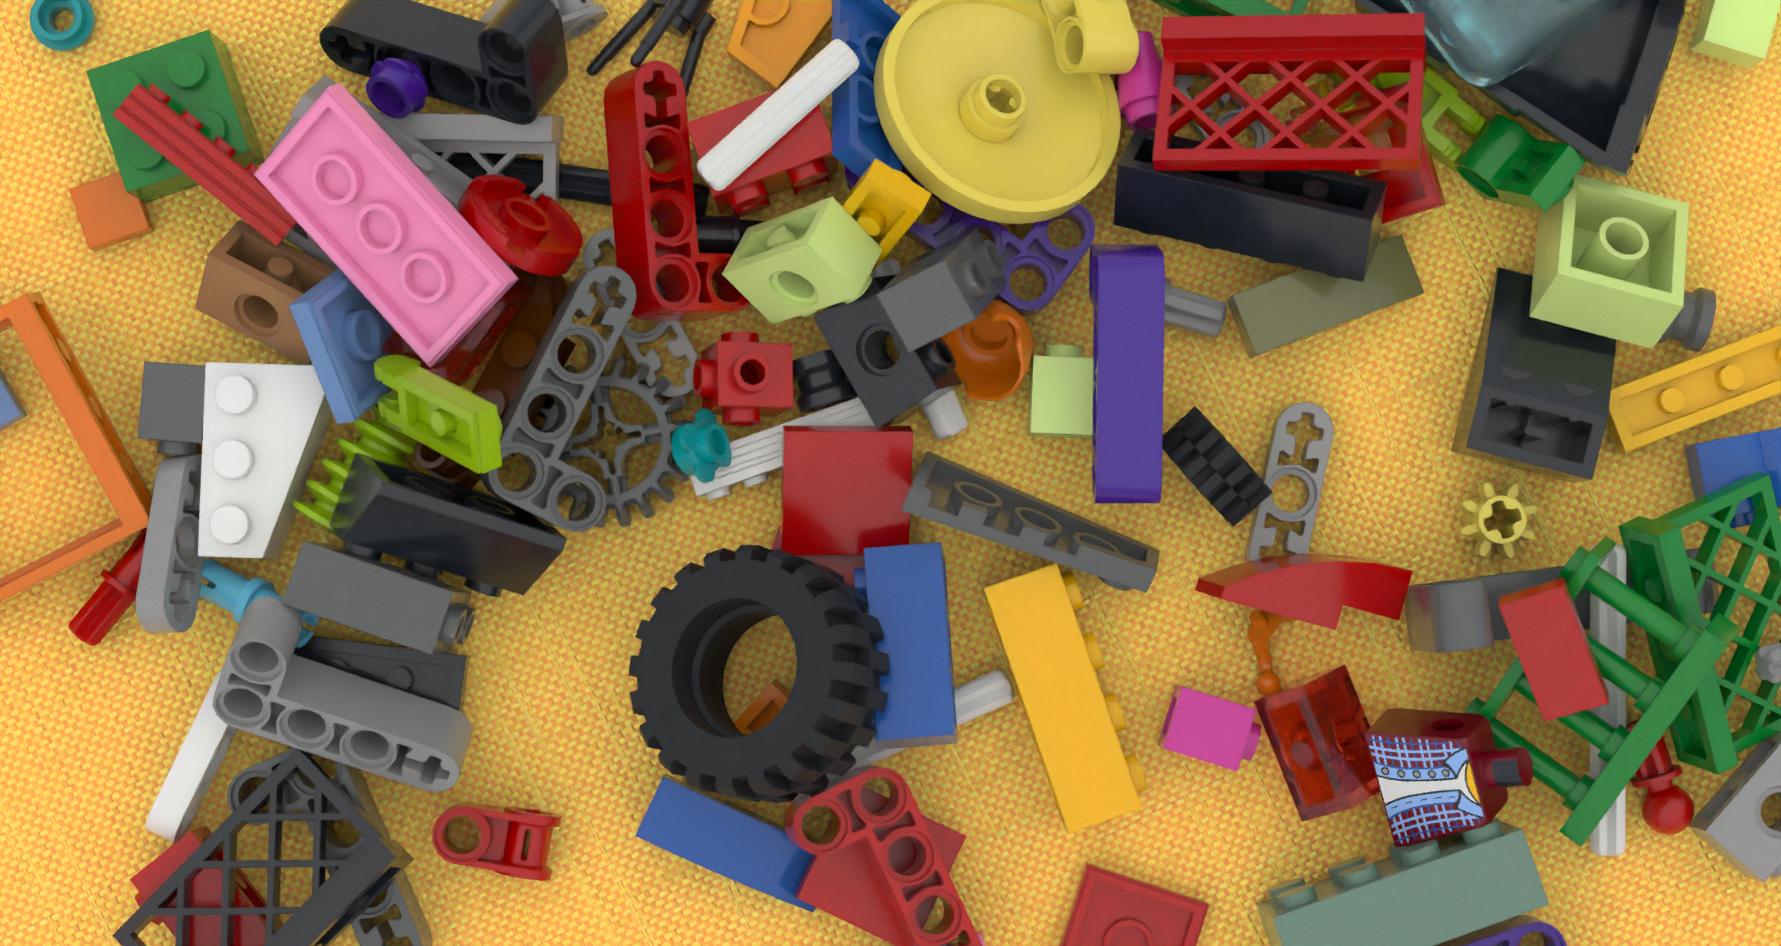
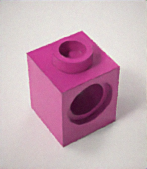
[1157,685,1261,772]

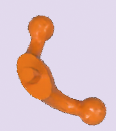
[1247,610,1297,696]

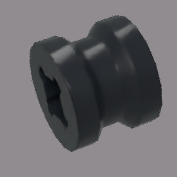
[792,349,858,414]

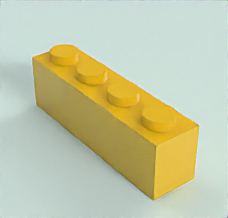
[981,563,1147,833]

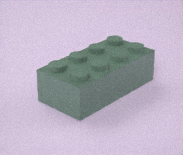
[1256,818,1549,946]

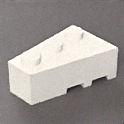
[198,362,332,559]

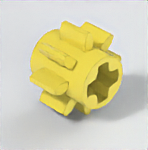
[1455,482,1538,559]

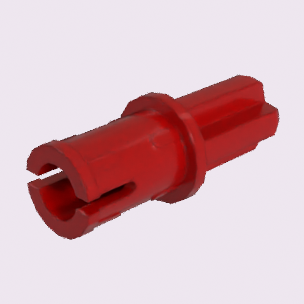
[68,527,147,646]

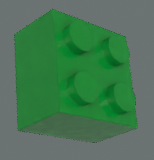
[86,30,265,203]

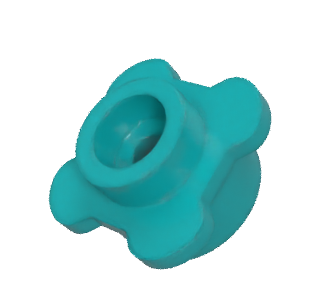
[671,408,732,483]

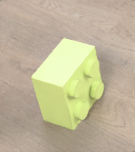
[1529,174,1689,349]

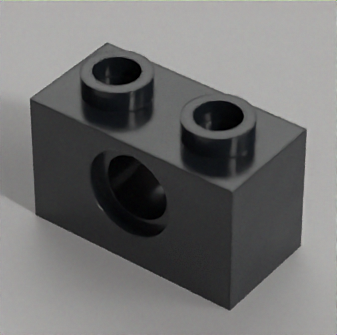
[814,274,962,429]

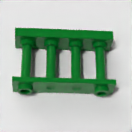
[1464,536,1741,847]

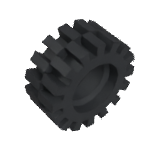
[1162,406,1273,527]

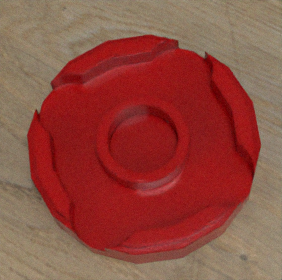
[458,174,583,277]

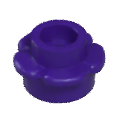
[366,57,428,119]

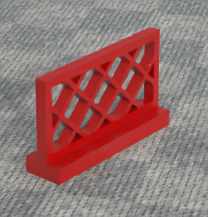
[1152,13,1427,171]

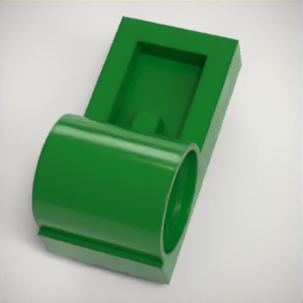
[1455,114,1586,212]

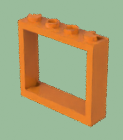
[0,291,152,602]

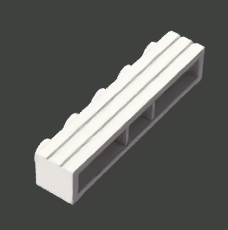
[690,397,875,502]

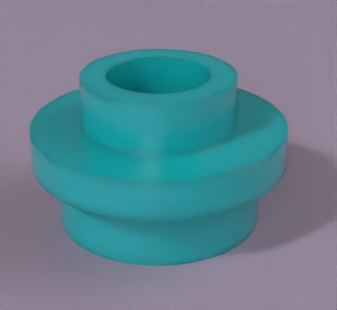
[30,0,95,52]

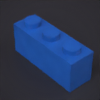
[854,542,958,749]

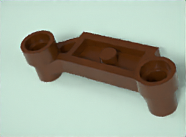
[414,267,576,488]

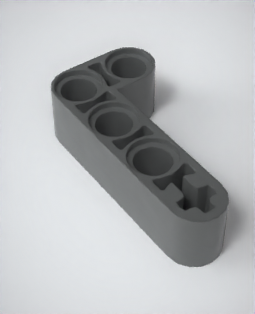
[480,265,637,532]
[227,748,433,946]

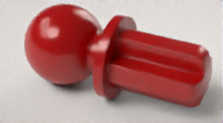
[1626,720,1694,835]

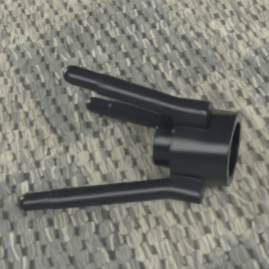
[586,0,716,100]

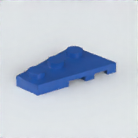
[832,0,903,178]

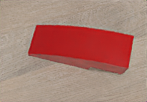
[1195,553,1413,630]

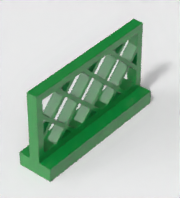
[1618,472,1781,775]

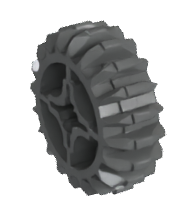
[524,356,693,528]

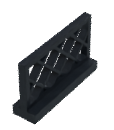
[112,748,414,946]

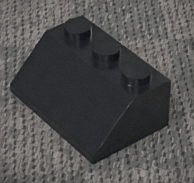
[329,452,567,597]

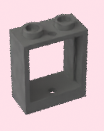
[282,541,476,655]

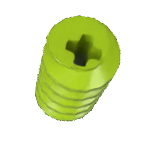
[291,404,418,537]

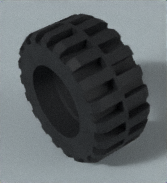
[629,545,890,803]

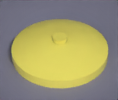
[874,0,1121,224]

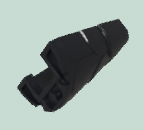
[1354,0,1687,178]

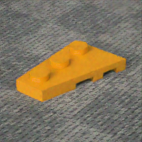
[726,0,832,90]

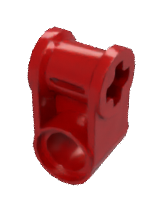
[432,802,562,881]

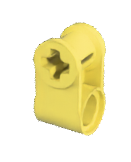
[1041,0,1139,74]

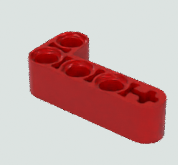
[603,60,750,321]
[783,765,982,946]

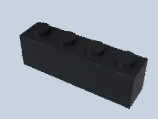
[1113,127,1388,282]

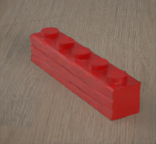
[112,83,297,246]

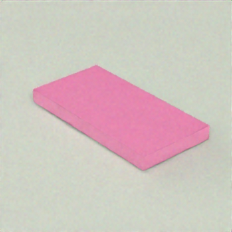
[254,83,519,368]

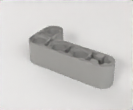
[213,596,472,792]

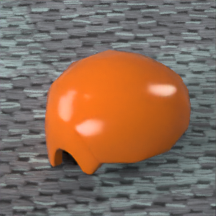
[940,299,1035,402]

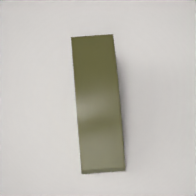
[1227,234,1424,359]

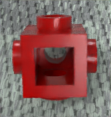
[692,332,793,427]

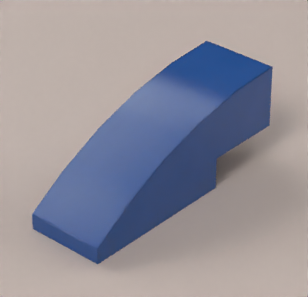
[635,774,816,912]

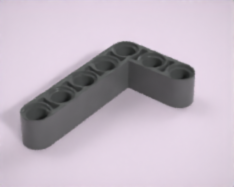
[1404,548,1719,653]

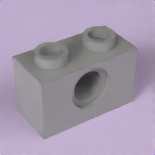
[1688,732,1781,882]

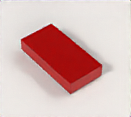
[1498,578,1609,722]

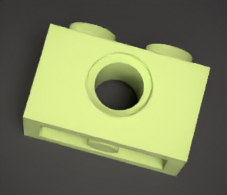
[722,197,883,325]

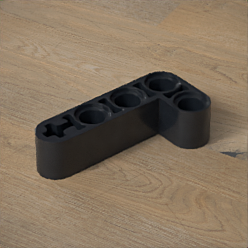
[319,0,569,125]

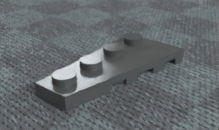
[901,451,1160,593]

